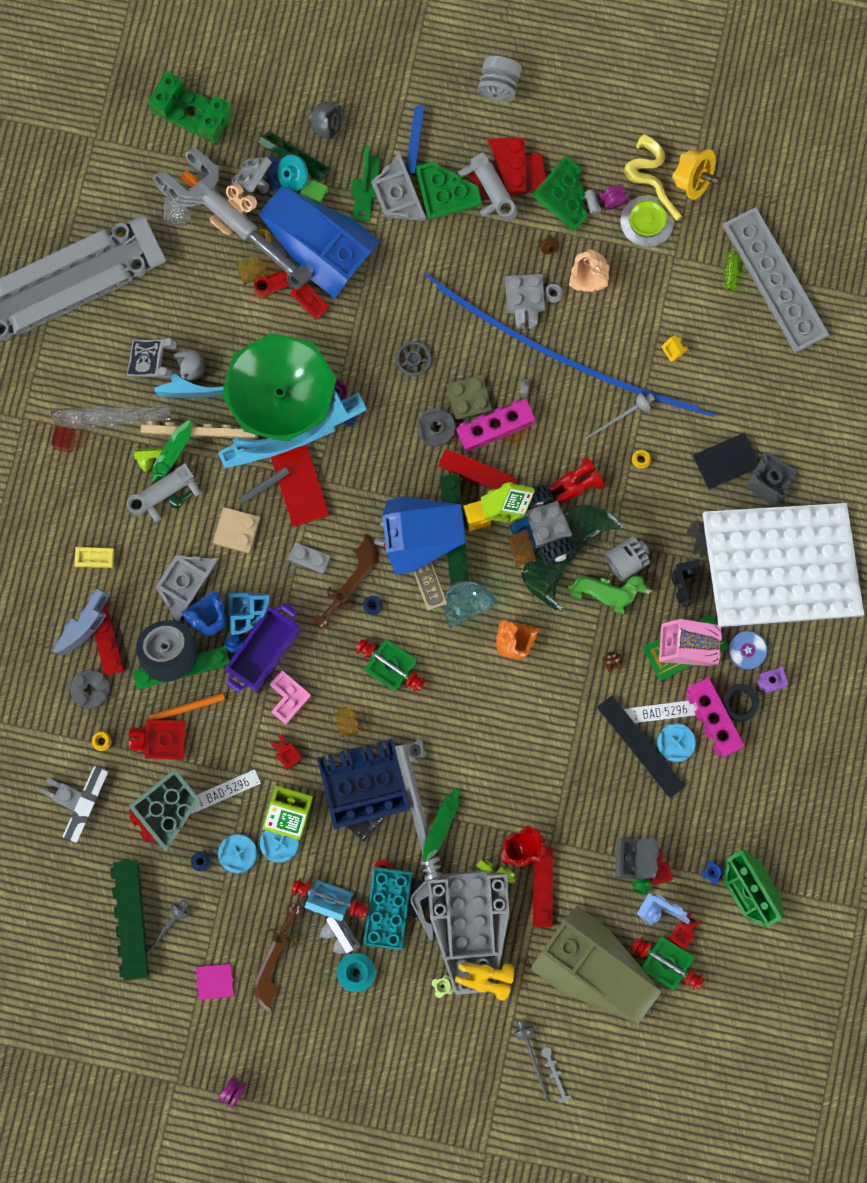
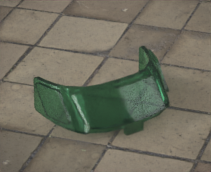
[521,505,623,612]

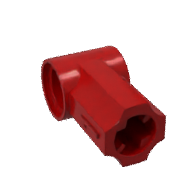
[254,270,290,298]

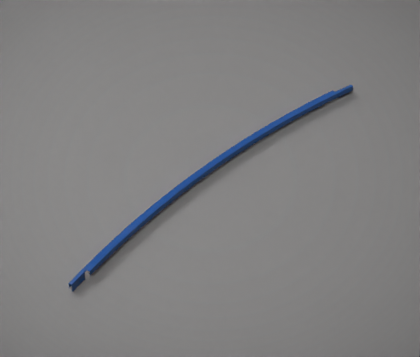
[424,272,715,417]

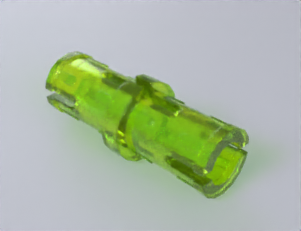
[724,252,739,292]

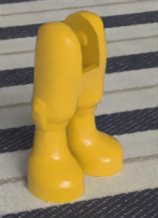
[455,963,514,1001]

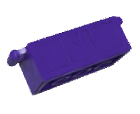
[224,602,302,694]

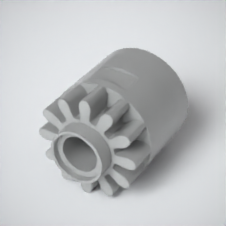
[604,536,650,581]

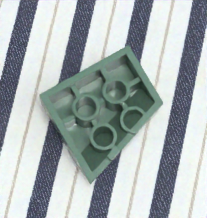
[129,769,200,852]

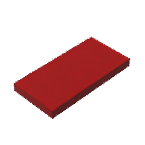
[469,153,546,201]
[271,444,329,527]

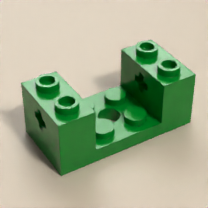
[148,71,233,145]

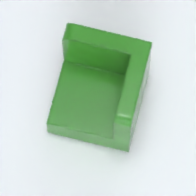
[300,178,328,203]

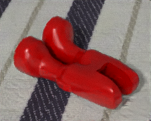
[549,456,605,504]

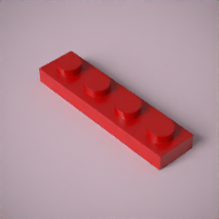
[86,601,124,676]
[533,848,553,927]

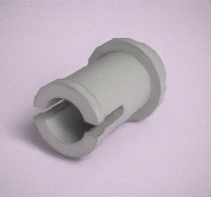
[584,189,602,215]

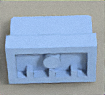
[637,894,690,926]

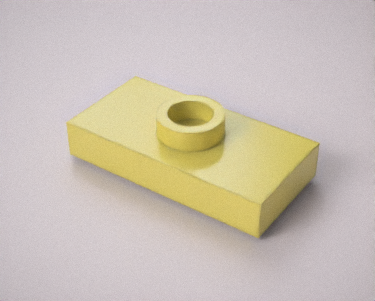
[74,547,114,568]

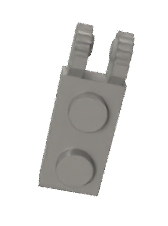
[40,778,96,813]

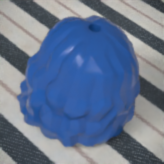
[182,591,226,636]

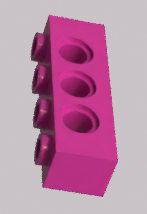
[456,399,536,453]
[685,677,745,759]

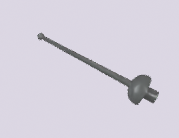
[147,900,189,955]
[514,1019,549,1102]

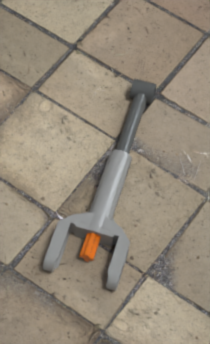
[153,147,312,289]

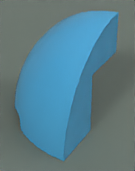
[227,592,269,635]

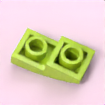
[476,860,516,884]

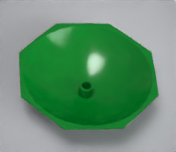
[222,333,337,442]

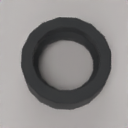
[722,684,759,722]

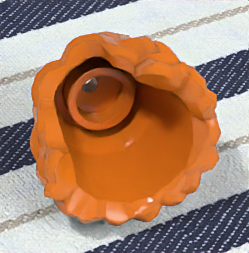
[496,619,540,660]

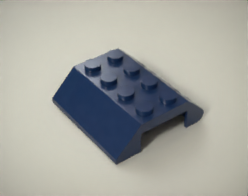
[317,739,410,829]

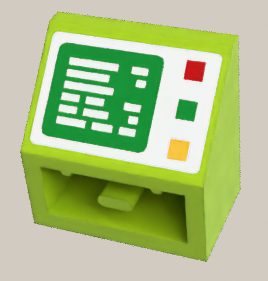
[481,482,535,523]
[263,786,313,840]

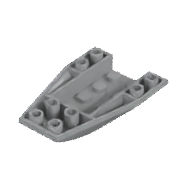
[428,871,509,995]

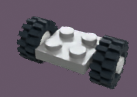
[523,484,577,567]

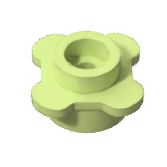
[432,975,454,998]

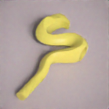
[624,134,682,221]

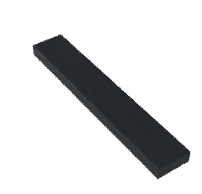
[597,695,685,799]

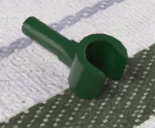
[169,491,193,509]

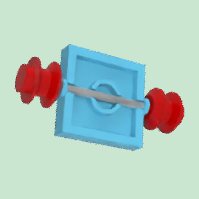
[291,877,369,921]

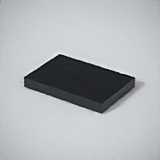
[692,433,759,490]

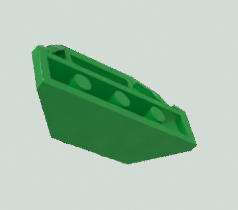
[724,849,784,927]

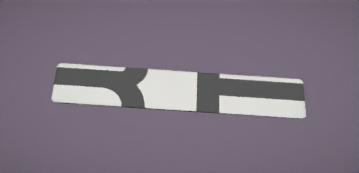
[63,766,108,842]

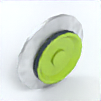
[620,195,674,247]

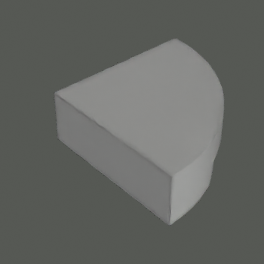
[520,379,530,398]

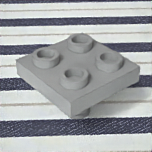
[231,157,272,194]

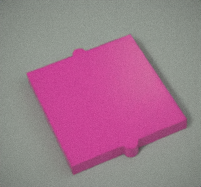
[196,964,234,1000]

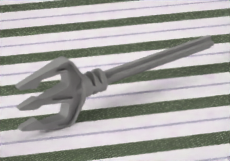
[395,744,444,941]

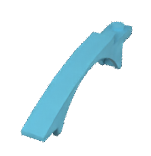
[154,373,224,398]
[218,389,367,468]

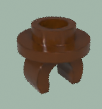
[538,234,559,255]
[602,651,622,672]

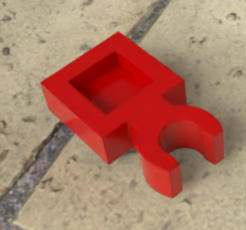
[270,734,303,771]
[652,849,673,885]
[667,913,700,950]

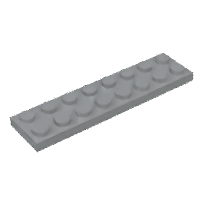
[723,207,829,353]

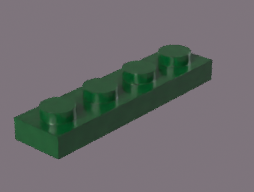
[258,131,331,180]

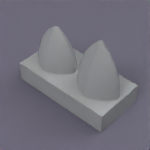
[320,917,360,954]

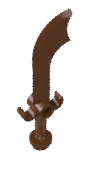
[313,534,377,629]
[254,902,302,1012]

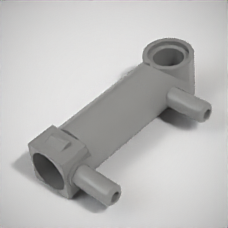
[458,152,517,221]
[127,464,201,522]

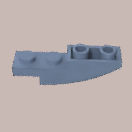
[52,589,110,655]

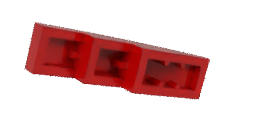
[438,449,518,490]

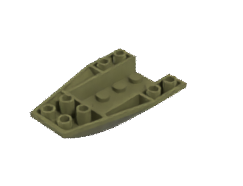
[531,905,661,1024]

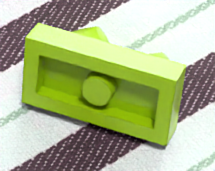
[134,447,167,475]

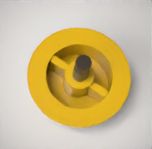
[672,149,721,200]

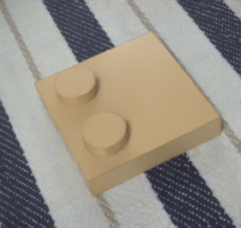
[213,507,260,554]

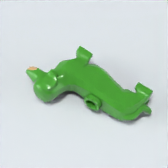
[568,575,653,615]

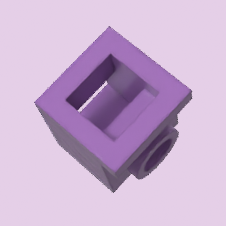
[757,667,789,695]

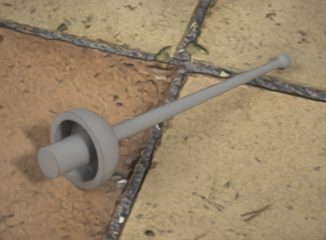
[584,393,655,440]

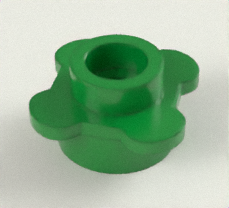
[631,879,652,895]

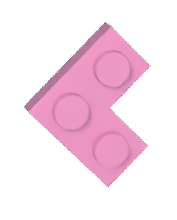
[270,671,311,725]

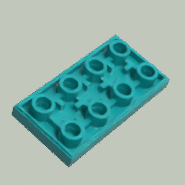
[363,866,413,950]

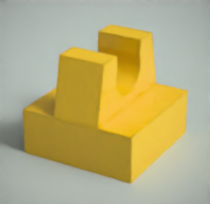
[661,335,688,362]

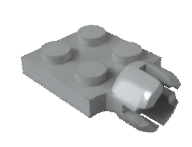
[505,274,545,329]

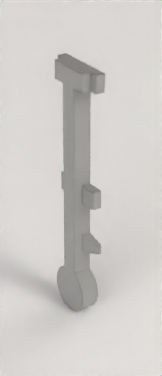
[541,1047,572,1103]

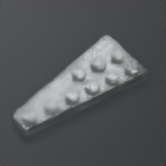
[50,405,172,430]

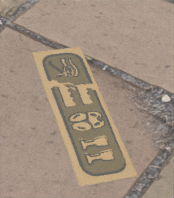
[413,562,447,611]

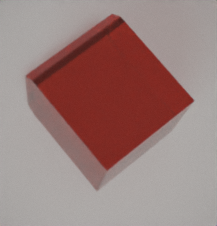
[51,425,77,453]

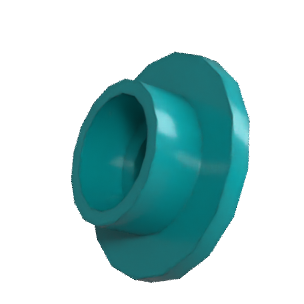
[277,155,308,192]
[337,953,376,993]

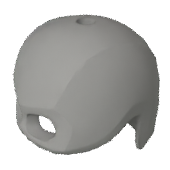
[174,350,205,381]

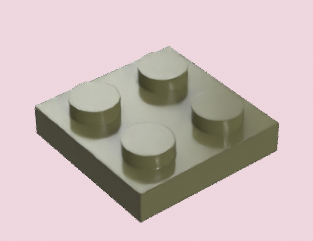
[446,375,492,421]

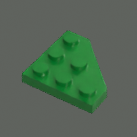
[532,155,587,232]
[416,161,483,220]

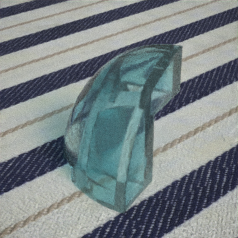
[444,581,498,628]

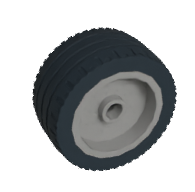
[136,620,197,682]

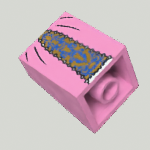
[659,619,722,666]

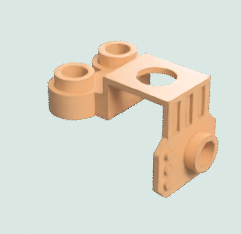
[210,183,257,235]

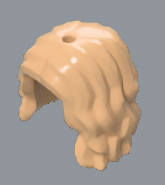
[569,250,609,292]

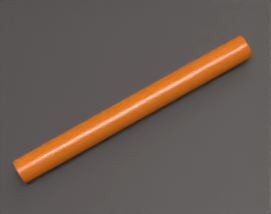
[149,693,225,720]

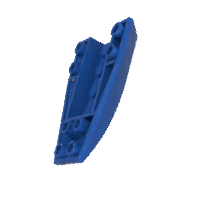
[258,186,381,299]

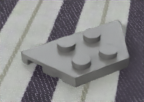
[371,154,426,221]
[156,555,218,623]

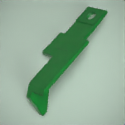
[351,145,380,221]

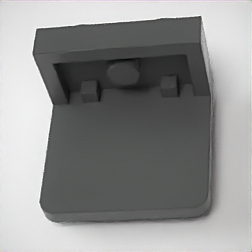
[616,838,659,879]

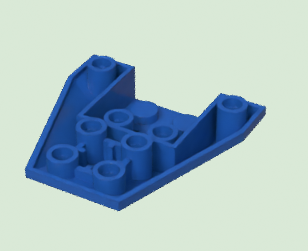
[382,497,466,575]

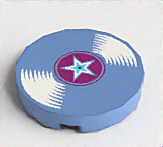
[728,631,767,670]

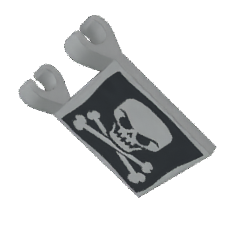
[126,338,177,378]

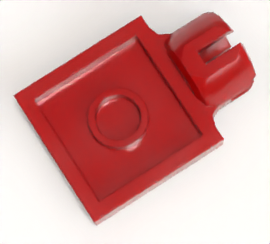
[128,720,185,760]

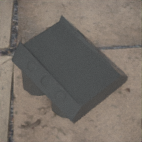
[746,452,797,505]

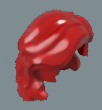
[501,825,546,867]

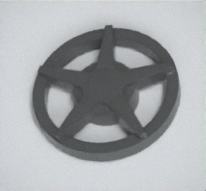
[396,341,431,376]

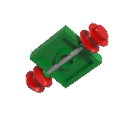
[356,638,425,693]
[631,936,704,991]

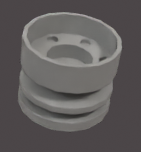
[477,56,522,102]

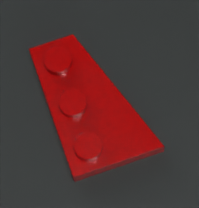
[487,138,526,194]

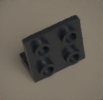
[671,559,701,608]

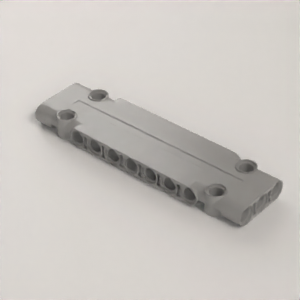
[0,214,166,341]

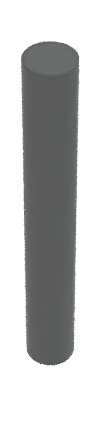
[239,467,290,504]

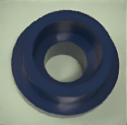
[363,596,382,615]
[191,852,210,872]

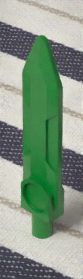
[150,420,192,483]
[423,789,460,862]

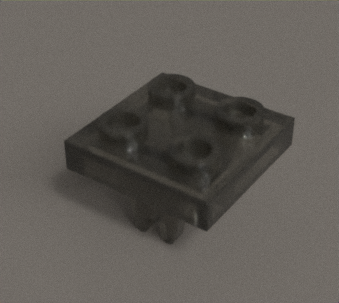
[686,520,708,558]

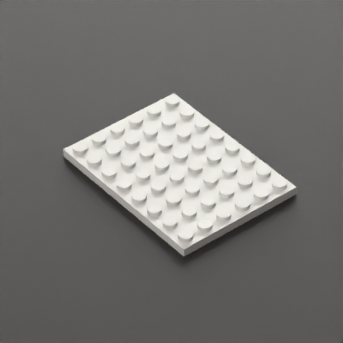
[702,503,864,627]

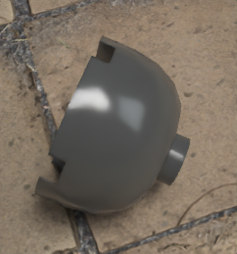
[309,101,343,140]

